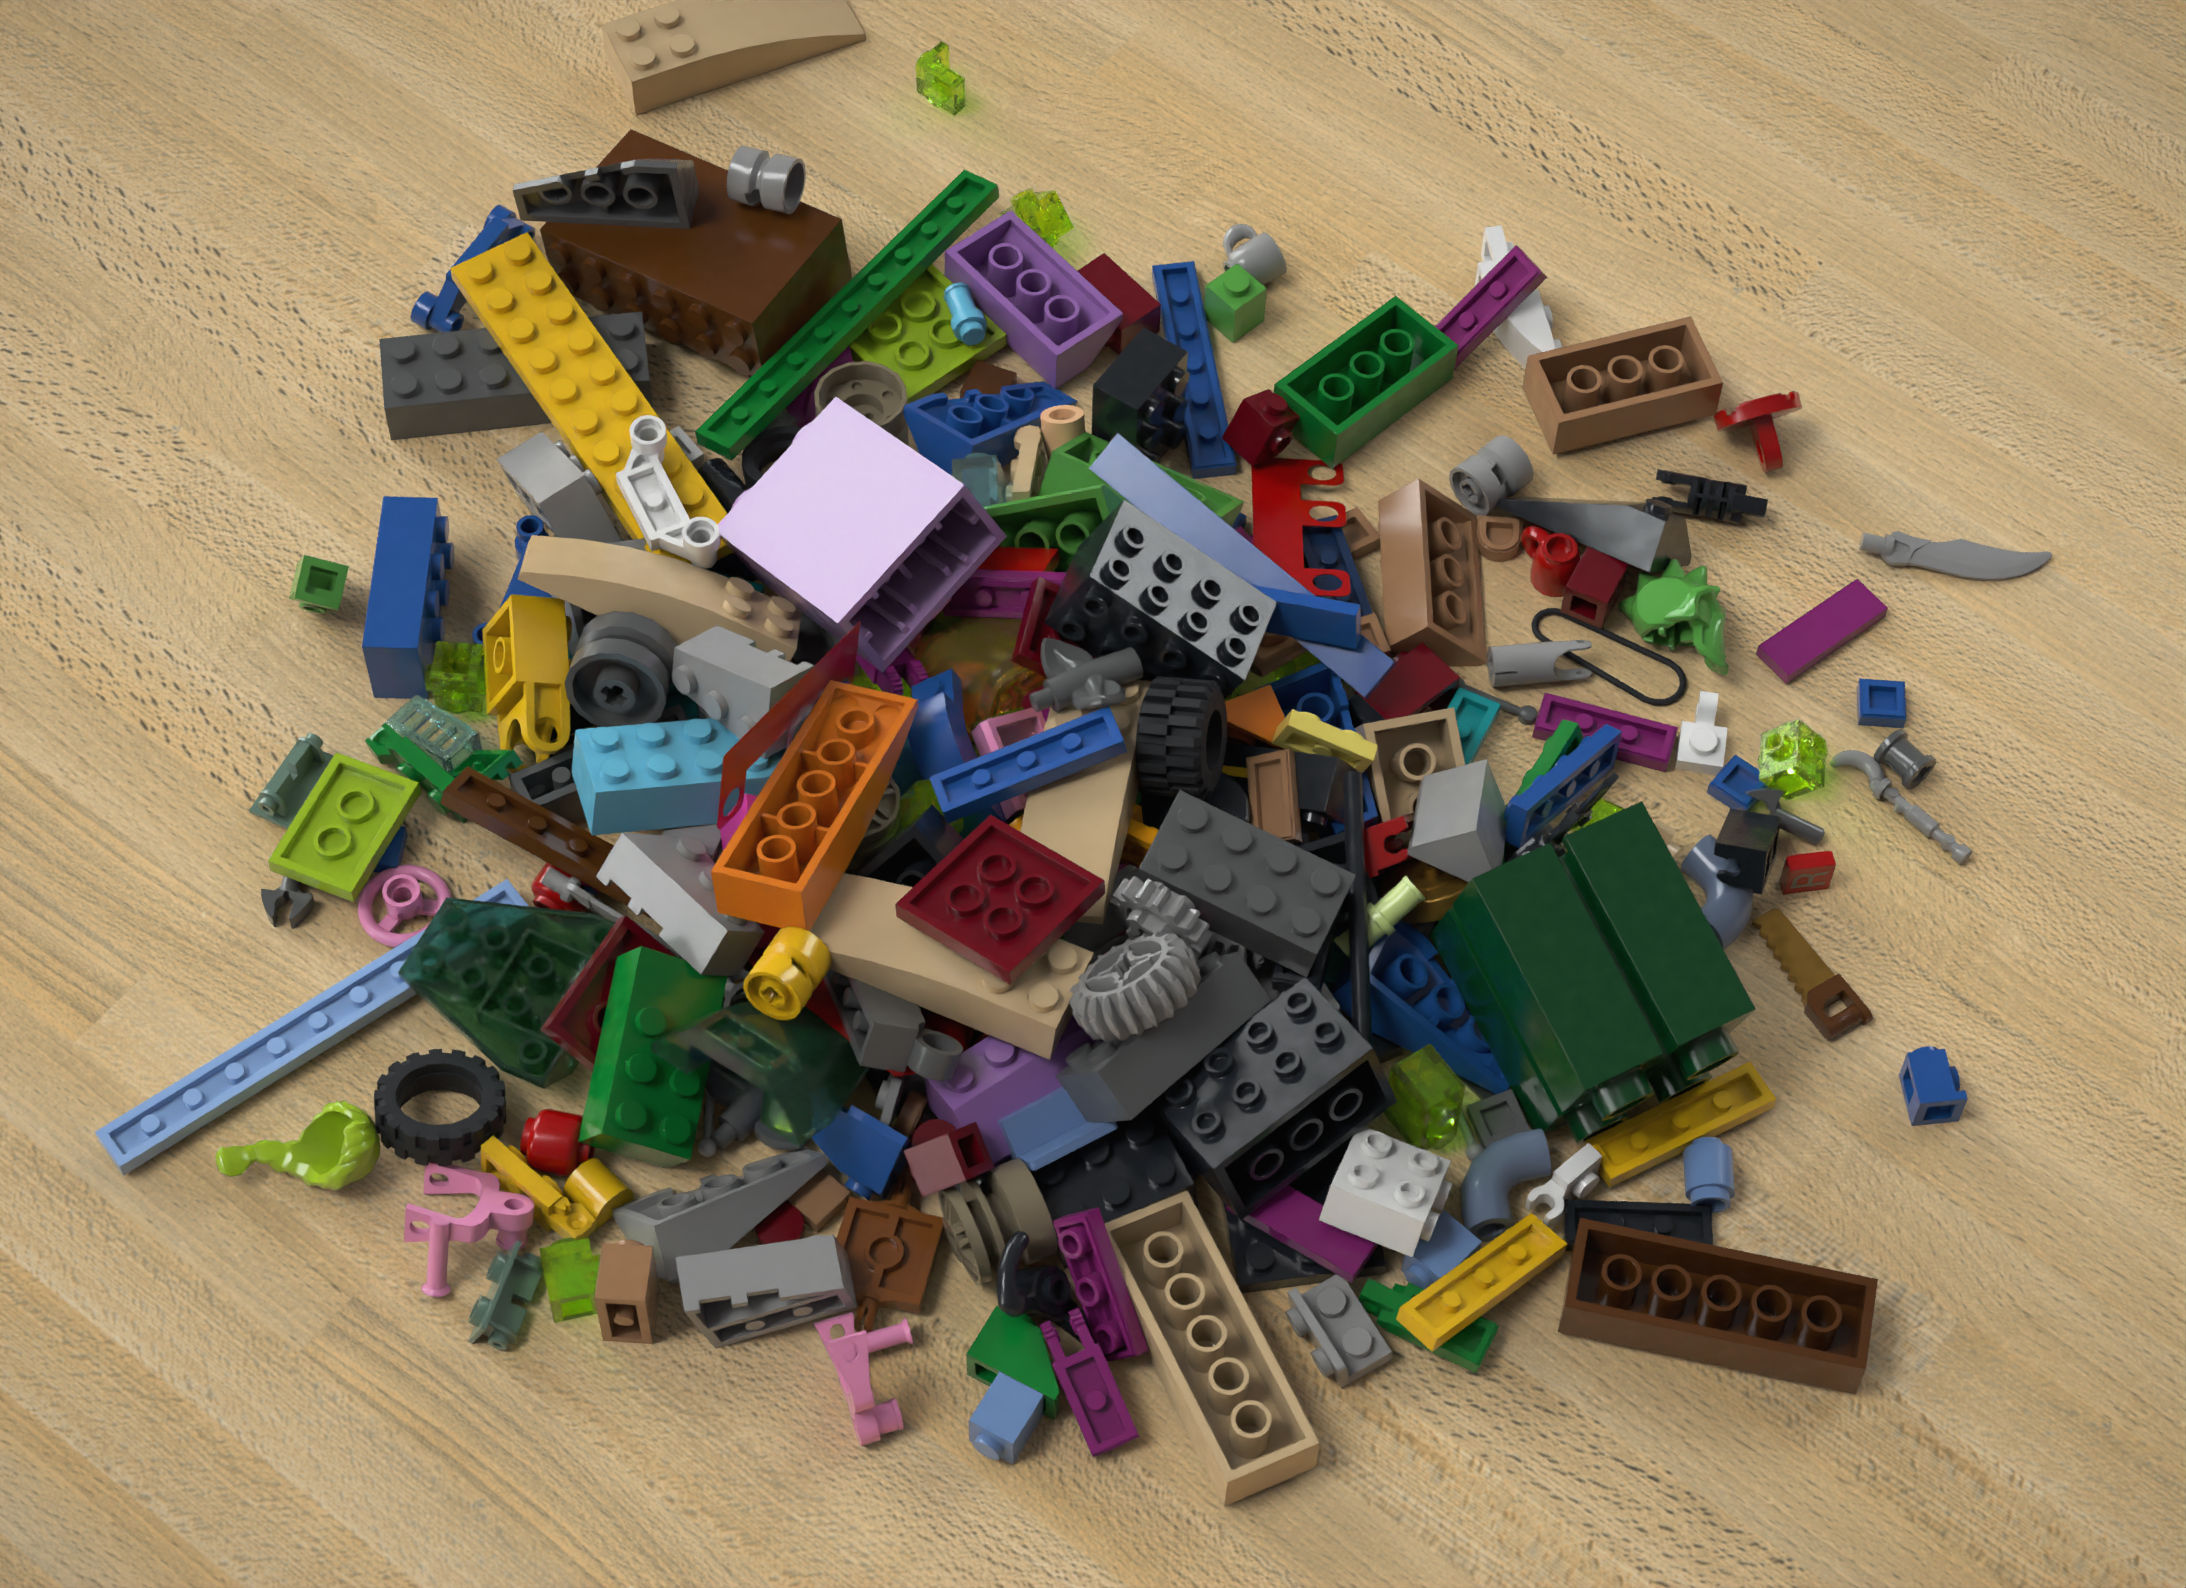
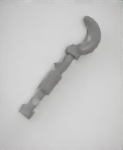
[1830,750,1973,865]

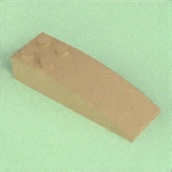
[601,0,865,116]
[518,535,802,662]
[1020,680,1152,924]
[809,874,1094,1060]

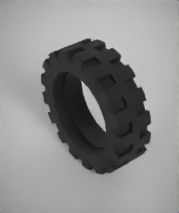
[374,1049,506,1166]

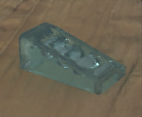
[384,694,482,772]

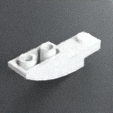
[1474,225,1562,368]

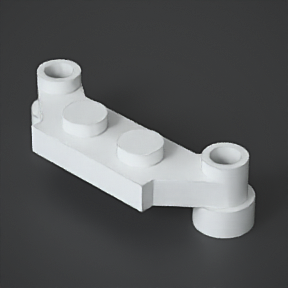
[616,415,720,569]

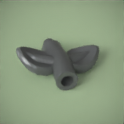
[1029,638,1143,712]
[705,1052,810,1150]

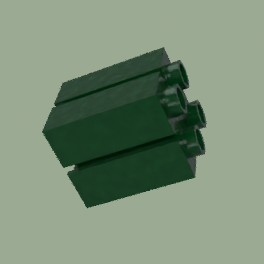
[1430,801,1756,1144]

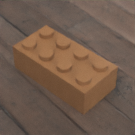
[1522,316,1723,455]

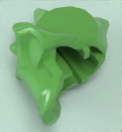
[1618,559,1729,676]

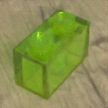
[1384,1044,1466,1150]

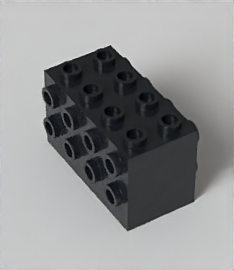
[1044,500,1277,699]
[1152,977,1397,1220]

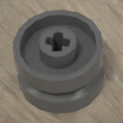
[565,611,677,727]

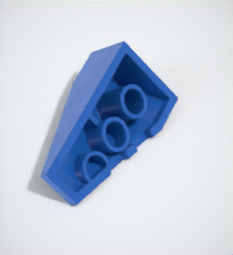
[903,381,1077,488]
[1331,920,1510,1094]
[739,1045,911,1201]

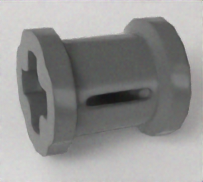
[1874,729,1936,789]

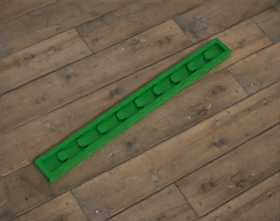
[695,169,999,461]

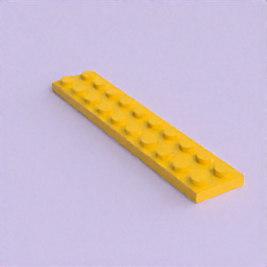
[450,232,733,564]

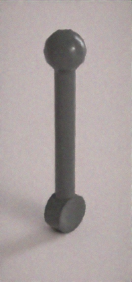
[1459,678,1537,725]

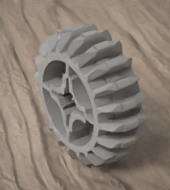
[1069,931,1202,1042]

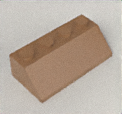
[1378,479,1486,666]

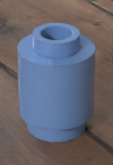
[1683,1137,1735,1213]

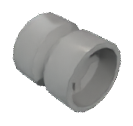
[727,146,806,214]
[1449,436,1534,516]

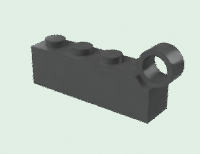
[823,969,963,1081]

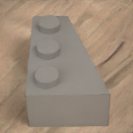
[497,432,622,543]
[672,625,814,759]
[596,833,765,976]
[675,1234,858,1348]

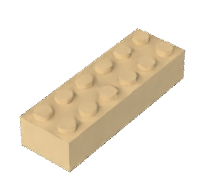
[1105,1190,1320,1507]

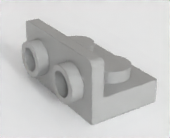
[1285,1274,1393,1389]

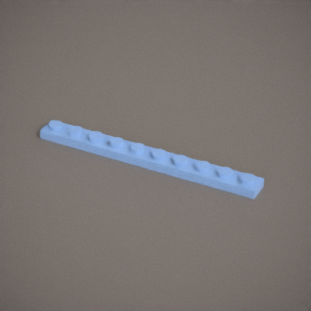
[95,879,535,1176]

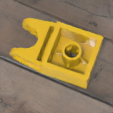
[482,594,572,773]

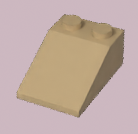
[1355,707,1465,850]

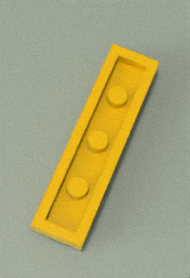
[1584,1061,1776,1188]
[1396,1213,1567,1352]

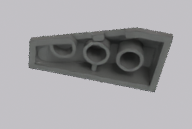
[513,158,700,229]

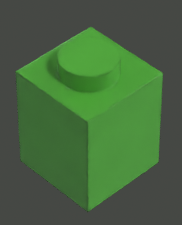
[1204,263,1267,343]

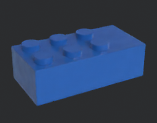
[362,496,454,699]

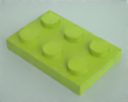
[268,752,421,902]

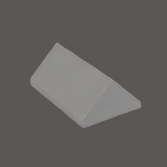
[1407,759,1507,882]

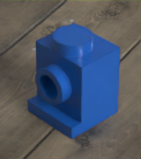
[1899,1046,1968,1126]

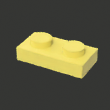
[1272,709,1378,773]

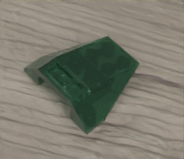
[398,897,616,1089]
[651,1001,871,1146]

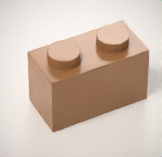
[594,1240,660,1344]

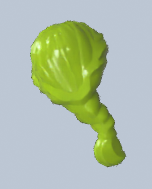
[215,1100,380,1191]

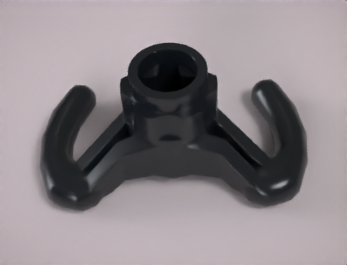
[996,1231,1092,1344]

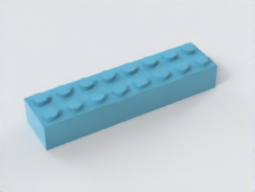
[571,718,935,835]

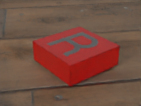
[1779,850,1836,895]

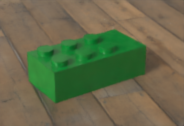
[1273,296,1459,469]
[578,946,728,1168]

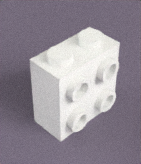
[1319,1127,1453,1257]

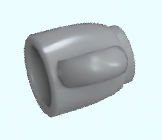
[1223,224,1287,285]

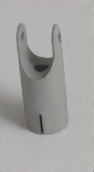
[1487,640,1592,687]

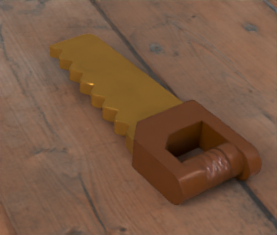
[1752,908,1873,1040]

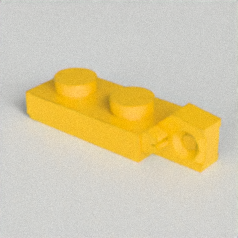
[481,1136,596,1248]

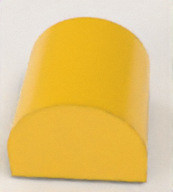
[563,1158,634,1229]

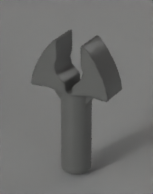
[1737,788,1825,845]
[261,876,315,929]

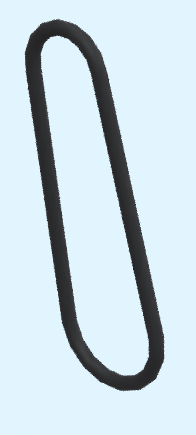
[1531,608,1687,706]

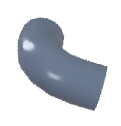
[1680,834,1753,950]
[1460,1128,1552,1242]

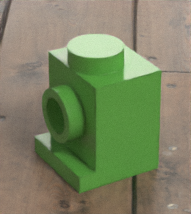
[289,555,349,613]

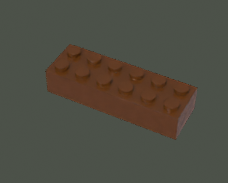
[1558,1218,1878,1394]

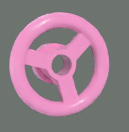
[358,865,452,947]

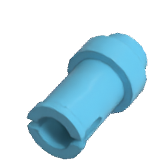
[943,283,987,345]

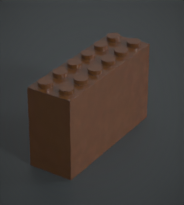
[540,129,852,376]

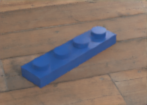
[929,706,1128,824]
[1504,724,1622,848]

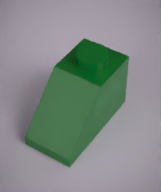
[966,1306,1059,1420]

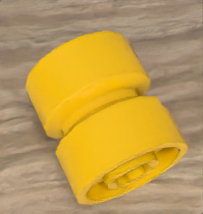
[743,926,832,1021]

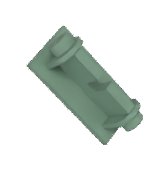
[249,733,333,829]
[468,1240,543,1350]

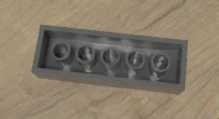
[379,311,653,440]

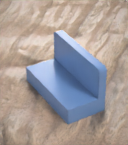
[998,1087,1118,1171]

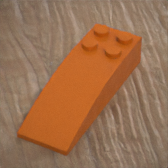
[711,680,918,931]

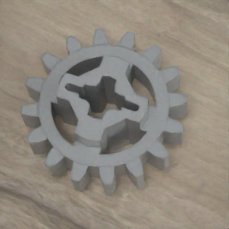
[1109,876,1212,959]

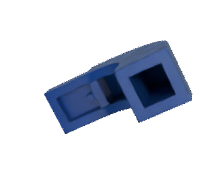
[908,668,1007,839]

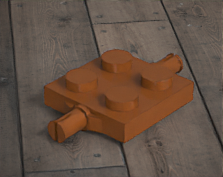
[837,1175,944,1333]

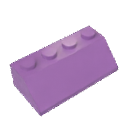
[944,210,1123,389]
[925,1015,1099,1175]

